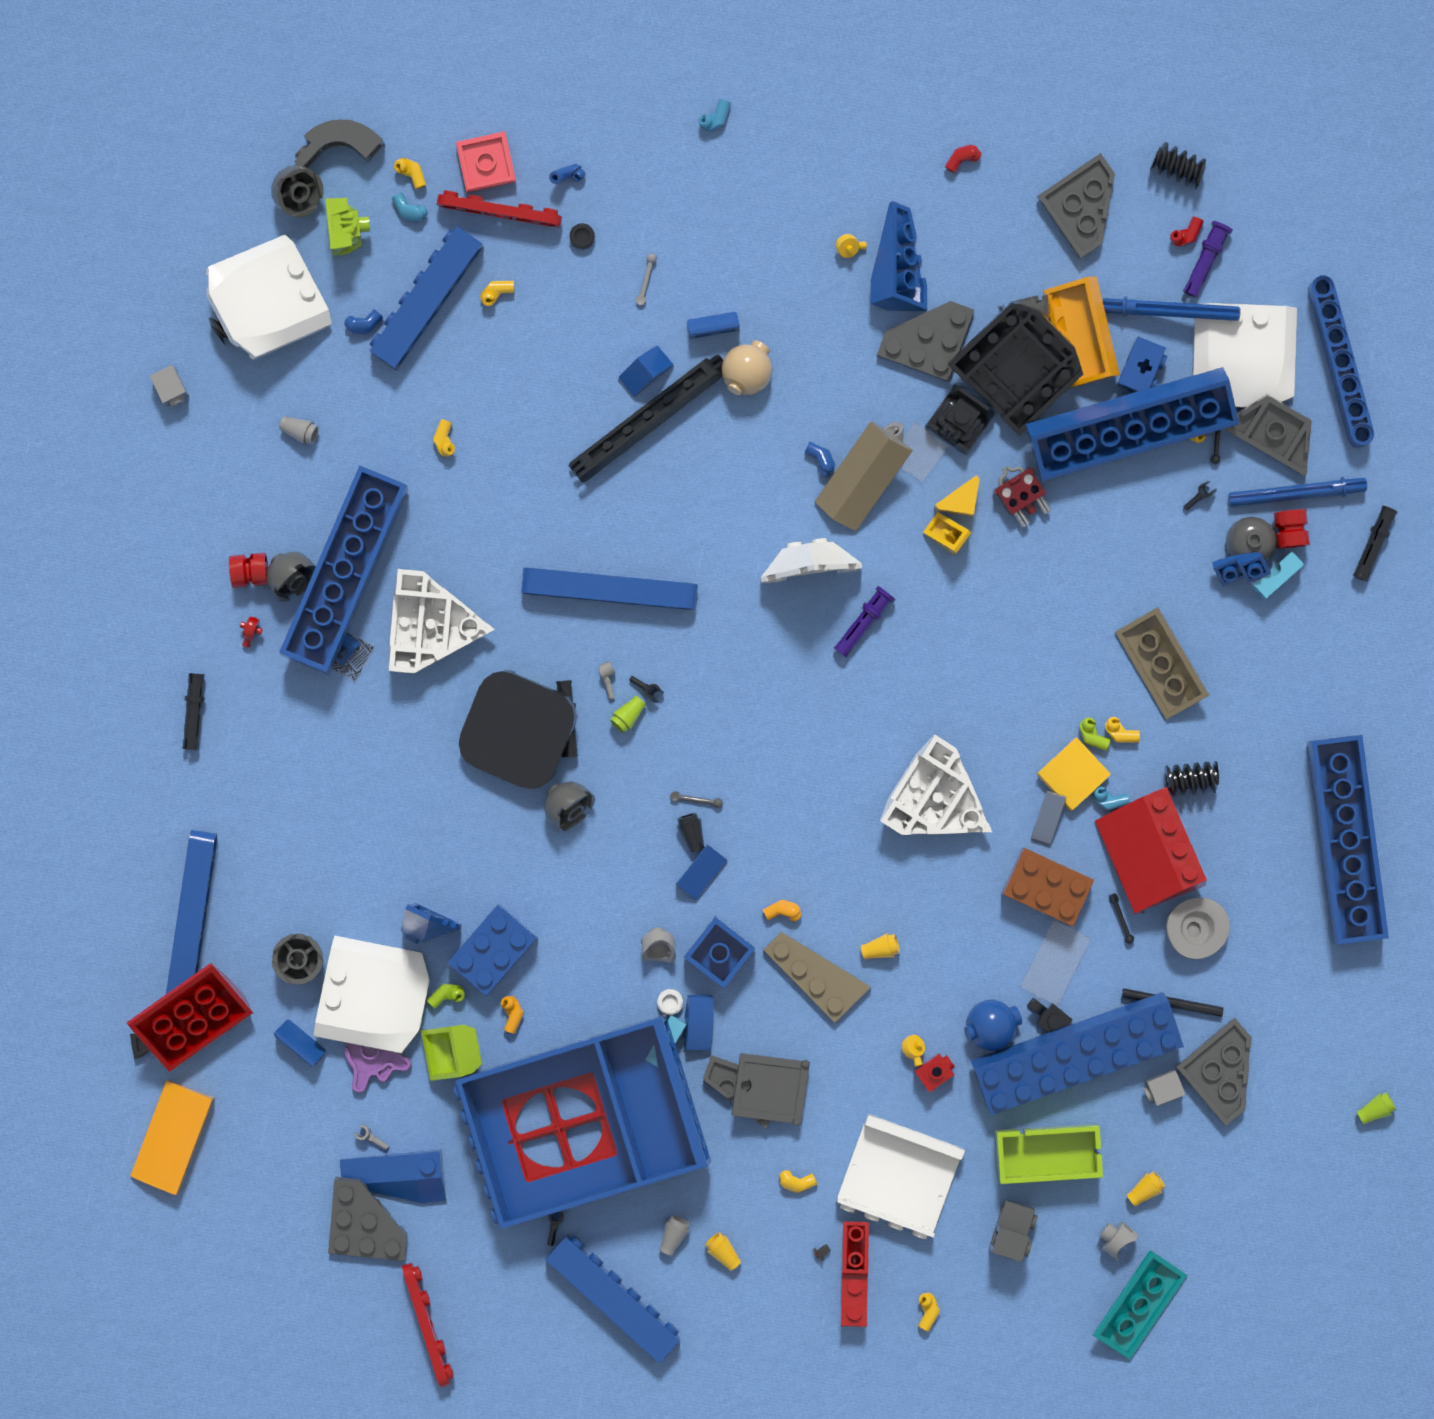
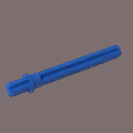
[1102,296,1241,321]
[1228,477,1368,506]

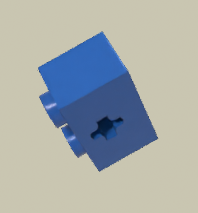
[1116,336,1168,393]

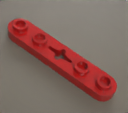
[436,190,562,228]
[402,1262,454,1388]

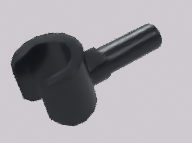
[1183,481,1217,511]
[629,676,664,703]
[547,1212,564,1246]

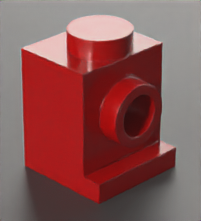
[914,1053,955,1093]

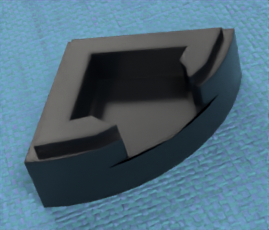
[130,1033,150,1059]

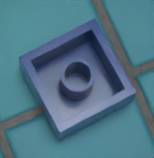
[684,917,756,989]

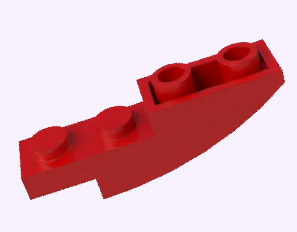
[841,1221,869,1327]

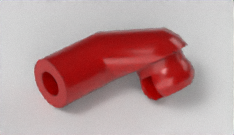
[945,144,981,174]

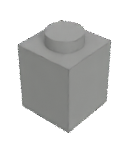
[150,365,189,407]
[1143,1069,1186,1106]

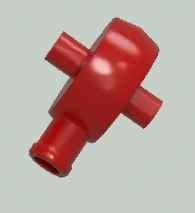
[239,616,263,648]

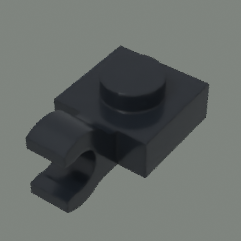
[1027,998,1073,1033]

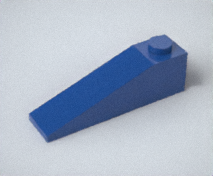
[401,903,462,944]

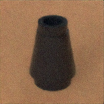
[677,813,705,852]

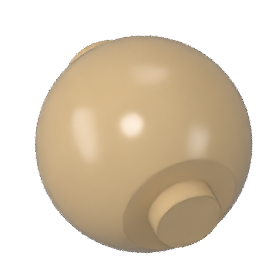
[722,340,772,395]

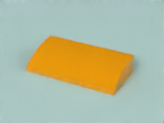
[1044,277,1120,388]
[130,1080,214,1195]

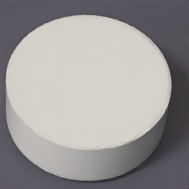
[657,989,683,1015]

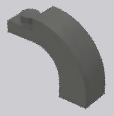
[294,119,385,168]

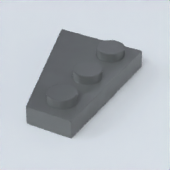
[703,1055,770,1129]

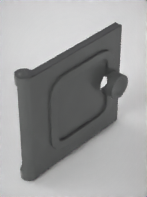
[731,1053,810,1126]

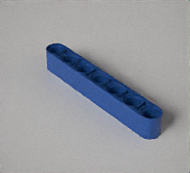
[1308,275,1374,448]
[521,568,698,610]
[166,830,217,994]

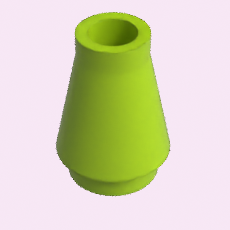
[610,695,646,733]
[1357,1092,1397,1125]

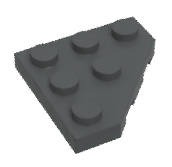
[1037,153,1115,259]
[877,301,974,382]
[1175,1018,1252,1126]
[328,1177,408,1261]

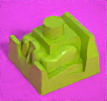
[325,198,370,257]
[421,1024,482,1081]

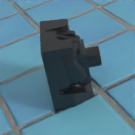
[925,385,995,455]

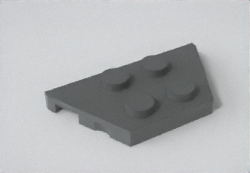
[1225,394,1312,476]

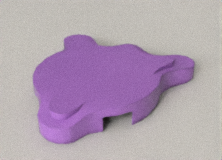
[345,1043,412,1093]

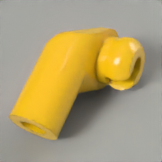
[1105,717,1140,743]

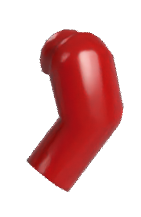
[1170,216,1204,247]

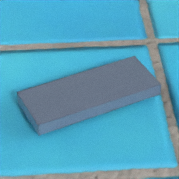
[1031,791,1066,844]

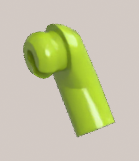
[1079,717,1111,751]
[427,984,465,1009]

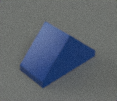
[618,345,673,397]

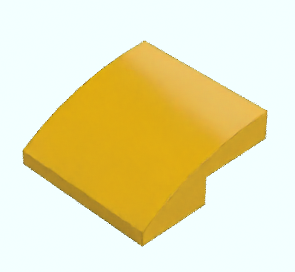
[1037,737,1111,811]

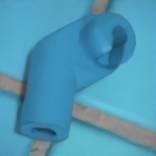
[699,99,731,131]
[392,193,428,222]
[1093,787,1130,811]

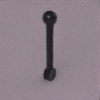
[1210,430,1221,464]
[1109,893,1134,944]

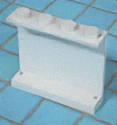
[836,1114,965,1239]

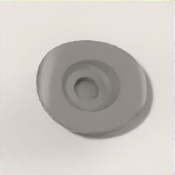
[1166,898,1230,959]

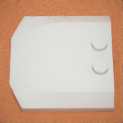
[206,235,332,360]
[1192,303,1297,408]
[313,936,430,1054]

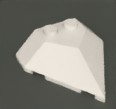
[760,538,862,584]
[388,569,495,673]
[880,734,992,835]

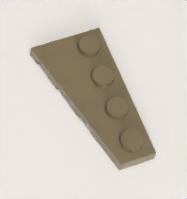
[763,932,871,1023]

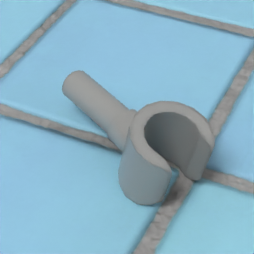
[599,661,615,699]
[354,1125,389,1151]

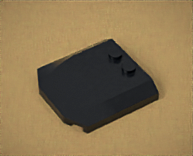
[948,301,1083,436]

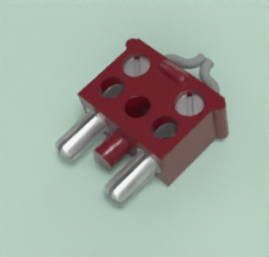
[993,466,1051,527]

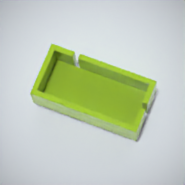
[995,1124,1103,1184]

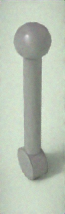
[636,253,657,305]

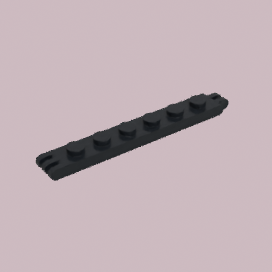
[569,355,723,483]

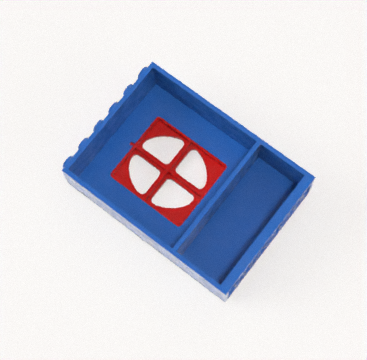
[453,1014,711,1229]

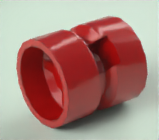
[1273,509,1310,549]
[229,553,269,588]

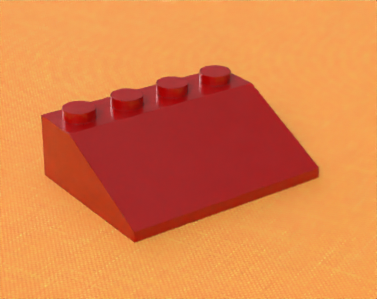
[1095,787,1207,914]
[126,963,253,1072]

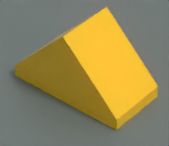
[934,475,980,517]
[923,512,972,556]

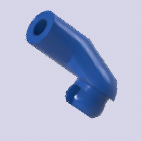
[549,164,585,184]
[344,309,383,334]
[805,441,835,476]

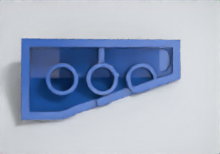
[870,201,927,311]
[340,1149,447,1203]

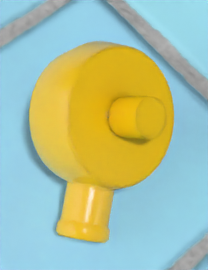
[835,234,867,258]
[902,1035,925,1067]

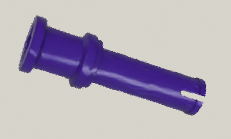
[1183,221,1233,298]
[833,586,896,658]

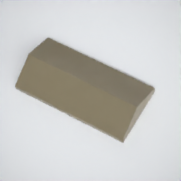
[815,420,913,531]
[1115,607,1209,720]

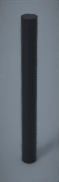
[1121,988,1224,1017]

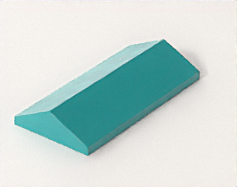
[1092,1250,1187,1359]

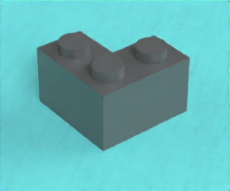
[989,1199,1038,1262]

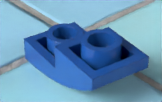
[1212,552,1271,586]
[684,995,714,1050]

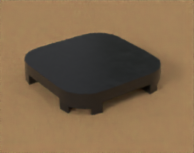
[459,670,578,789]

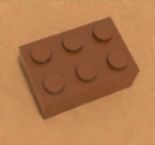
[1001,848,1094,926]

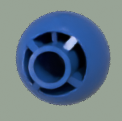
[964,999,1022,1051]

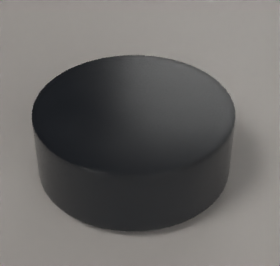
[569,223,595,250]

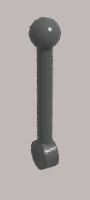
[670,791,723,808]

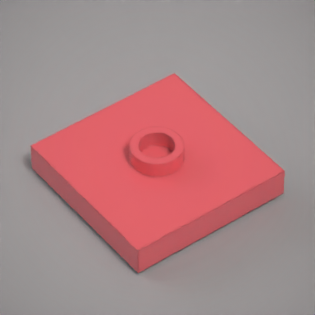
[456,132,516,193]

